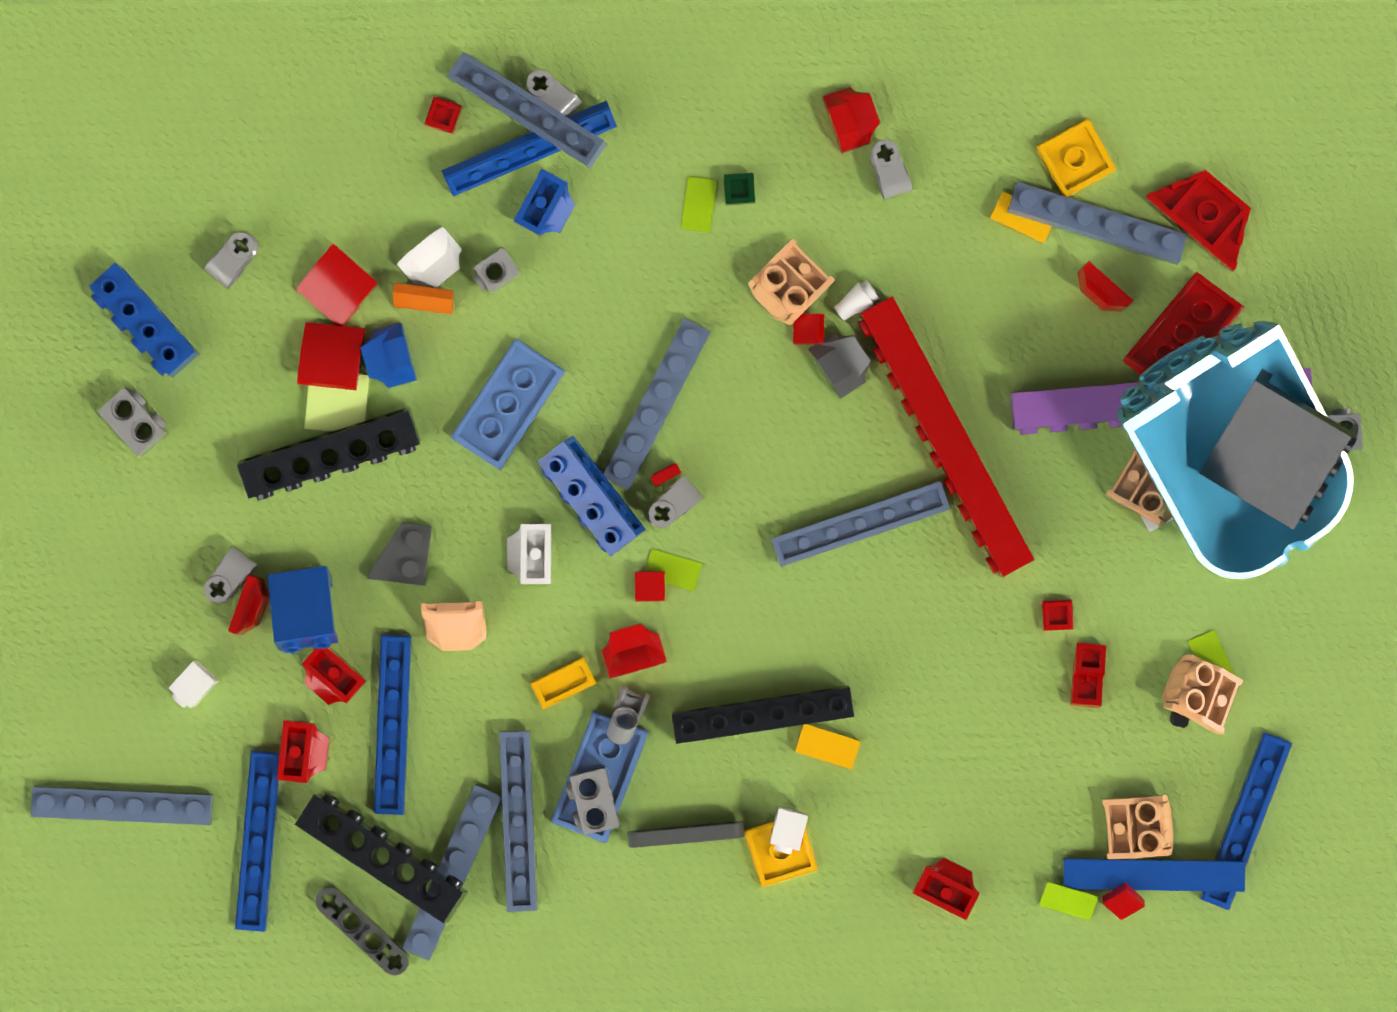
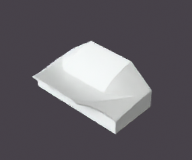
[397,226,462,288]
[507,524,552,584]

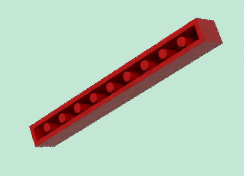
[858,296,1035,577]

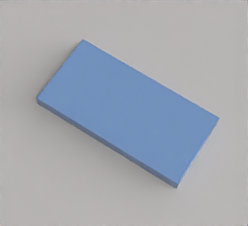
[450,338,566,471]
[551,710,649,843]

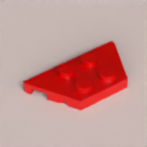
[1144,169,1251,272]

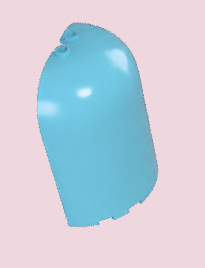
[1117,321,1353,579]

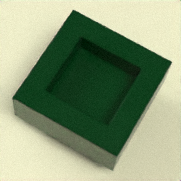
[724,173,755,206]

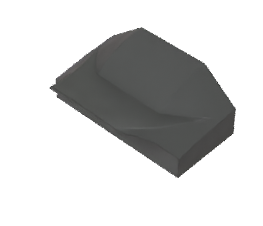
[808,333,871,399]

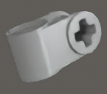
[527,70,582,117]
[870,140,913,200]
[204,232,259,289]
[648,475,704,528]
[204,547,258,603]
[607,684,650,745]

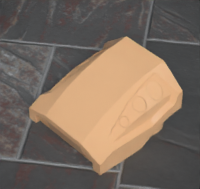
[748,239,835,325]
[1106,448,1172,527]
[421,601,486,651]
[1162,654,1243,734]
[1102,794,1174,859]

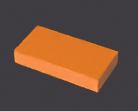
[393,283,454,315]

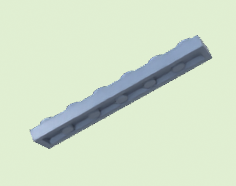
[447,52,607,169]
[1007,182,1187,265]
[604,318,711,490]
[771,481,950,567]
[499,730,537,912]
[402,784,502,961]
[31,786,213,825]

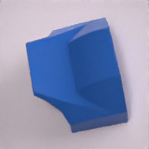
[513,169,575,236]
[360,323,417,388]

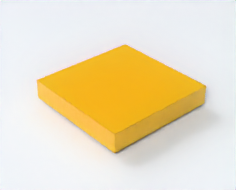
[1035,118,1117,197]
[744,820,818,888]

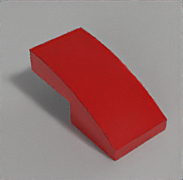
[1070,643,1107,708]

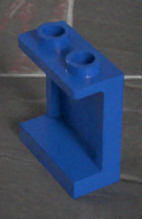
[268,566,338,653]

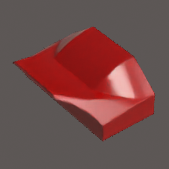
[822,87,880,154]
[1077,261,1134,312]
[228,575,269,635]
[602,623,667,679]
[301,647,367,705]
[277,720,329,783]
[912,857,980,921]

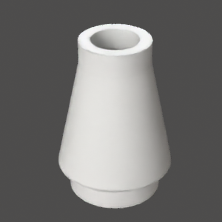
[834,280,880,321]

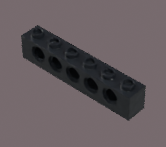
[237,407,421,501]
[672,686,854,744]
[294,792,468,923]

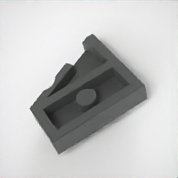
[367,523,432,586]

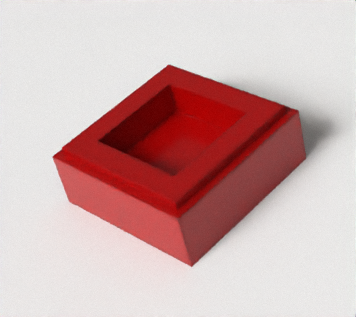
[424,96,463,135]
[793,313,824,345]
[650,463,682,487]
[635,571,665,602]
[1041,600,1074,631]
[1102,883,1145,920]

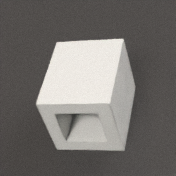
[169,660,219,708]
[769,806,808,854]

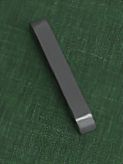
[627,821,745,848]
[315,886,410,976]

